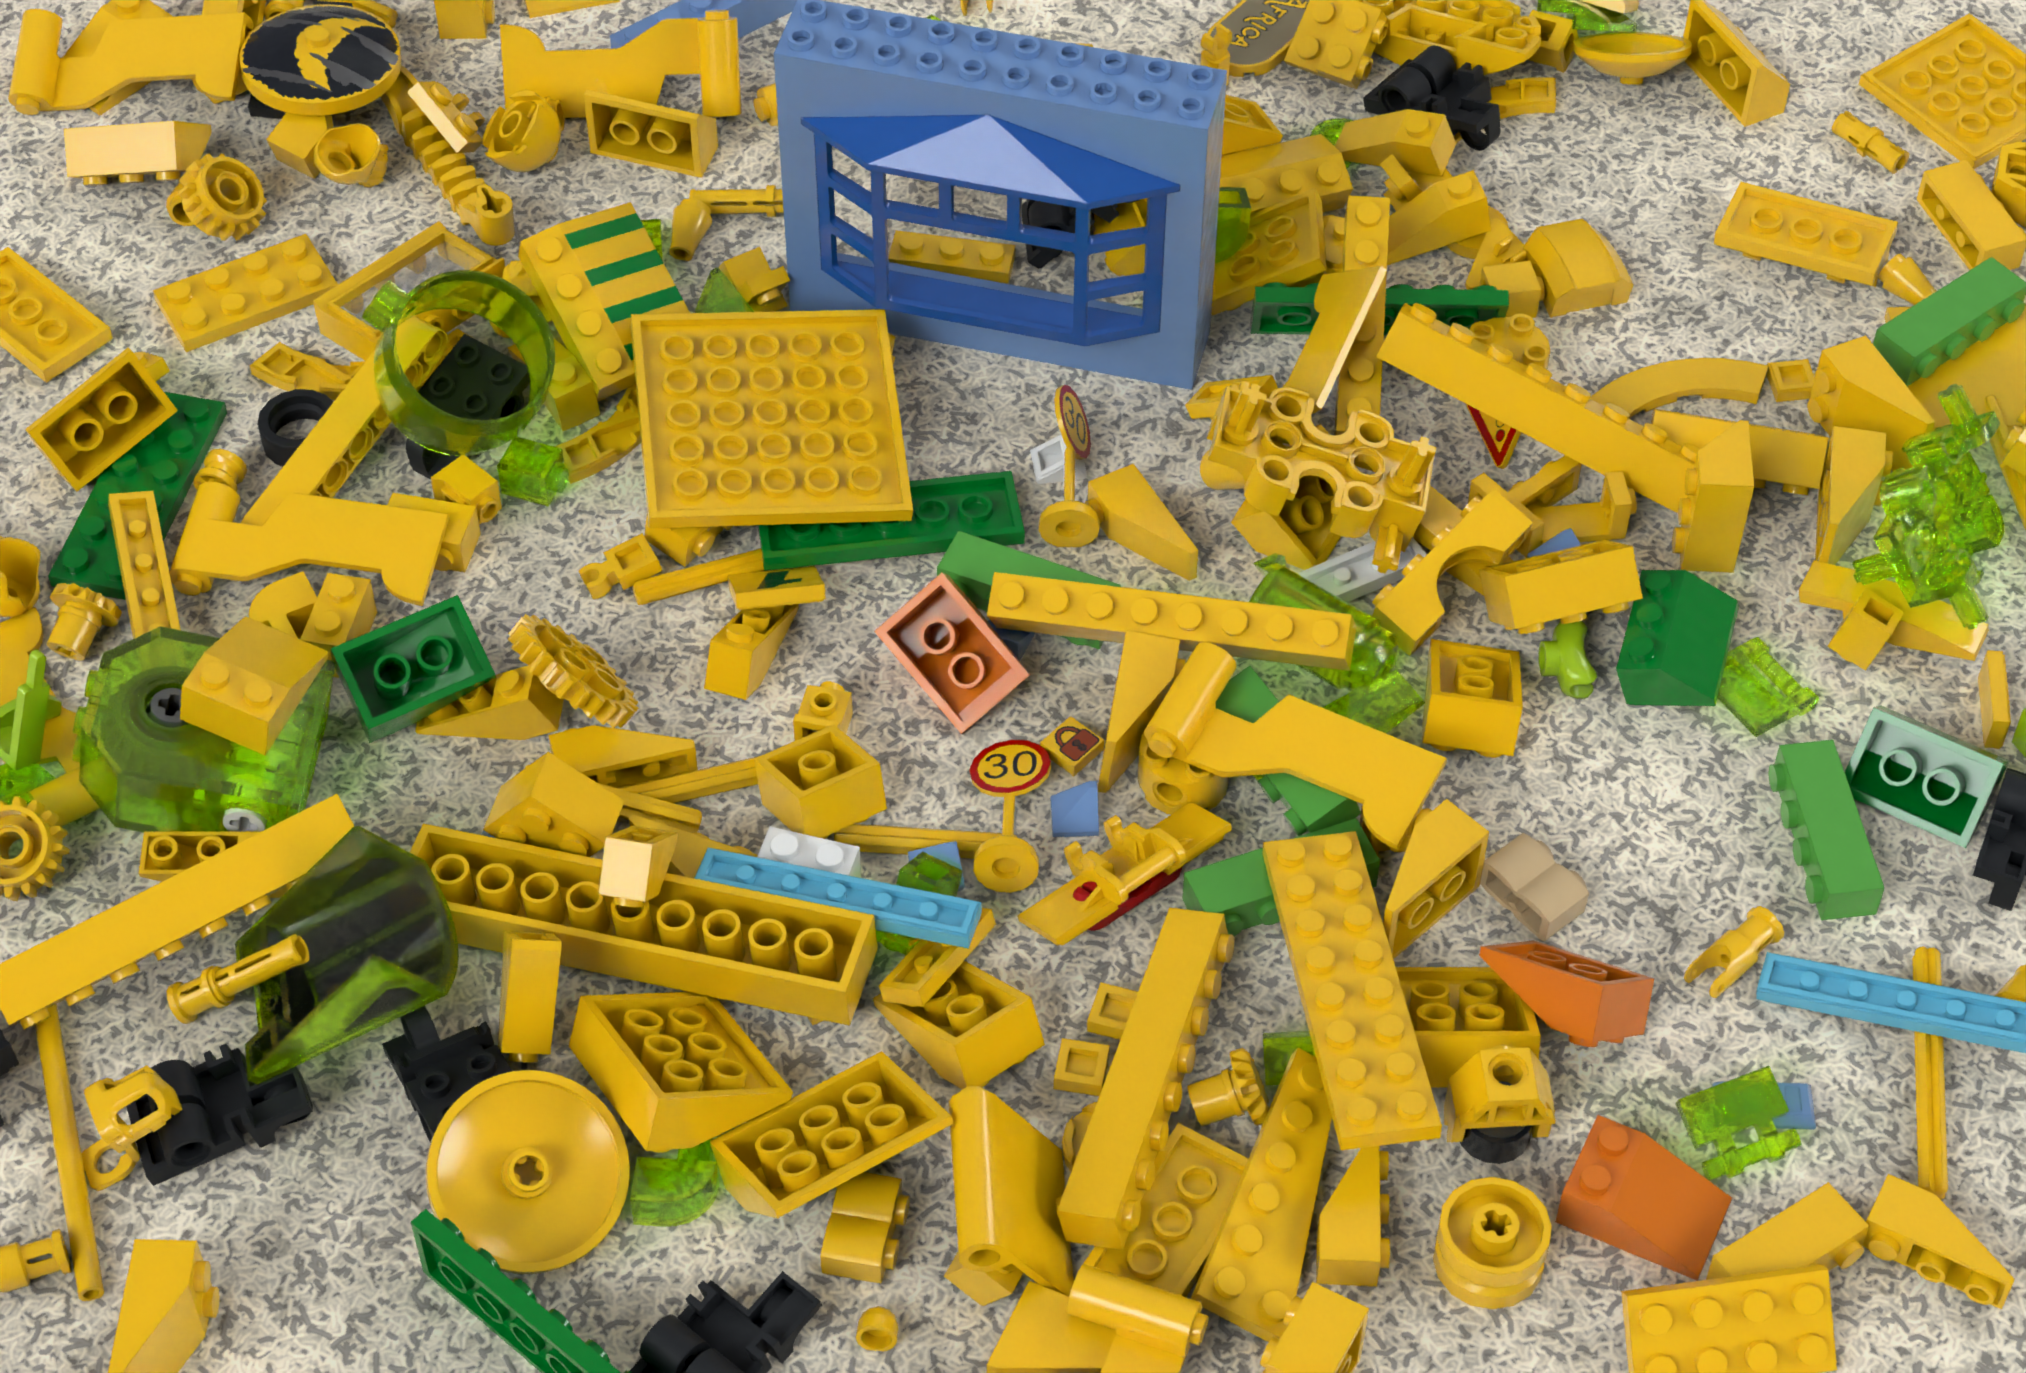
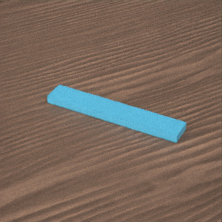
[694,847,982,949]
[1756,952,2026,1053]

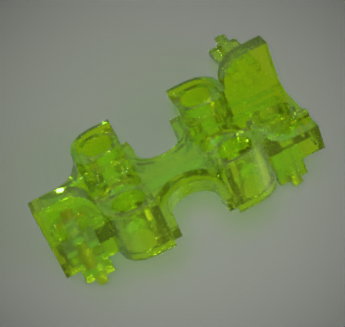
[1852,383,2004,630]

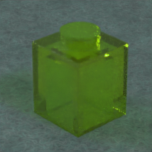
[497,436,569,507]

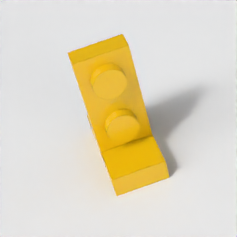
[1468,455,1582,558]

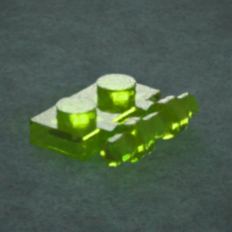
[1675,1066,1801,1181]

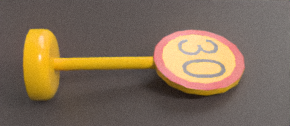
[1038,385,1100,547]
[969,740,1052,893]

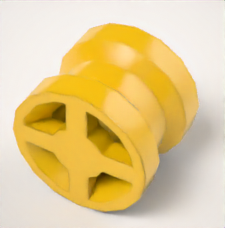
[193,449,248,492]

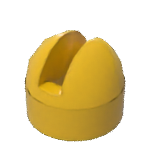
[856,1306,898,1351]

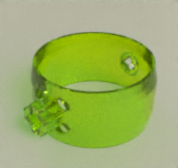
[362,270,555,456]

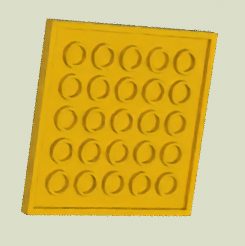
[631,309,913,528]

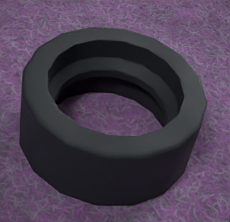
[257,389,333,467]

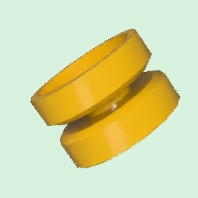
[1433,1177,1552,1309]

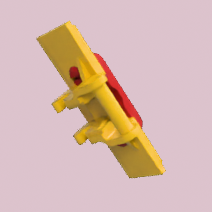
[1017,802,1232,946]

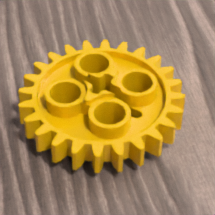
[508,614,638,728]

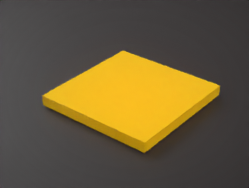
[1859,13,2026,169]
[1884,304,2026,437]

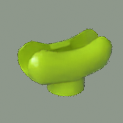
[1538,621,1597,699]

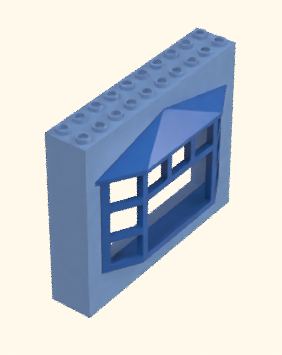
[774,0,1227,390]

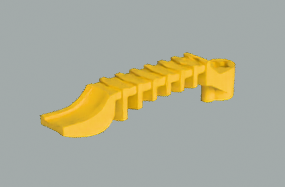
[380,65,515,246]

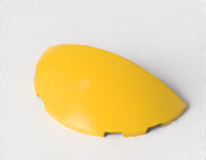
[1356,0,1541,75]

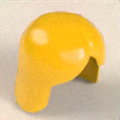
[0,537,41,617]

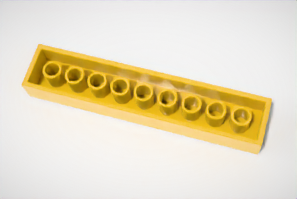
[388,823,878,1026]

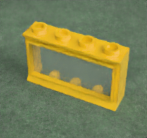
[313,221,505,361]

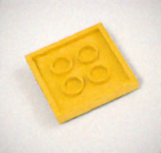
[1211,188,1327,316]

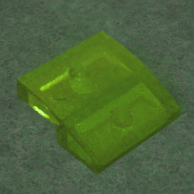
[1537,0,1637,32]

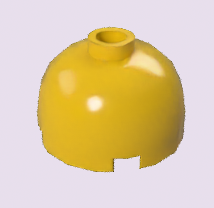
[482,90,561,173]

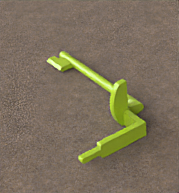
[0,649,62,771]

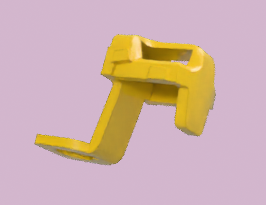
[81,1065,182,1191]

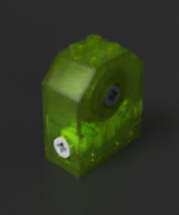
[72,626,336,833]

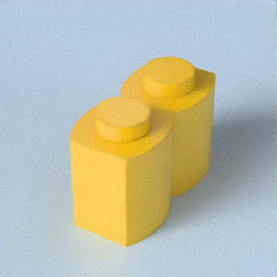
[820,1172,910,1284]

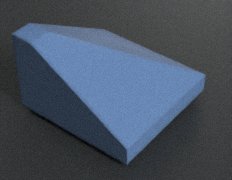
[1050,781,1099,837]

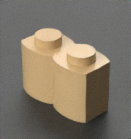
[1480,833,1589,941]

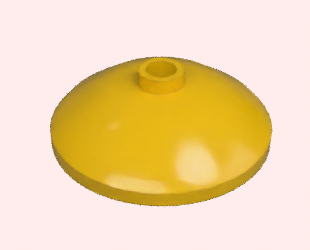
[1574,32,1692,84]

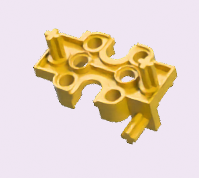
[1207,380,1436,574]

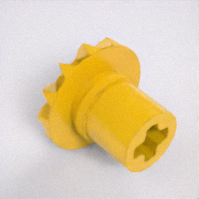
[47,583,122,661]
[1187,1048,1270,1127]

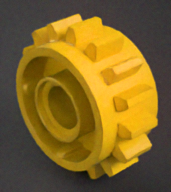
[178,154,267,241]
[0,796,70,901]

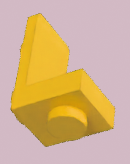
[1533,471,1637,545]

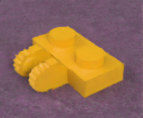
[407,81,485,153]

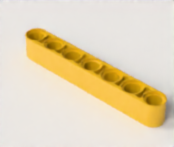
[241,314,448,526]

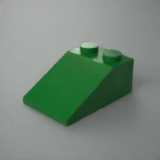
[331,595,496,743]

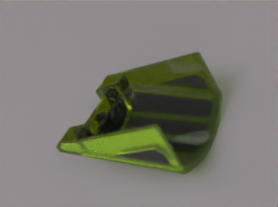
[235,826,459,1084]

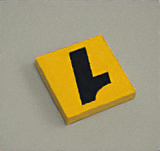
[728,566,826,610]

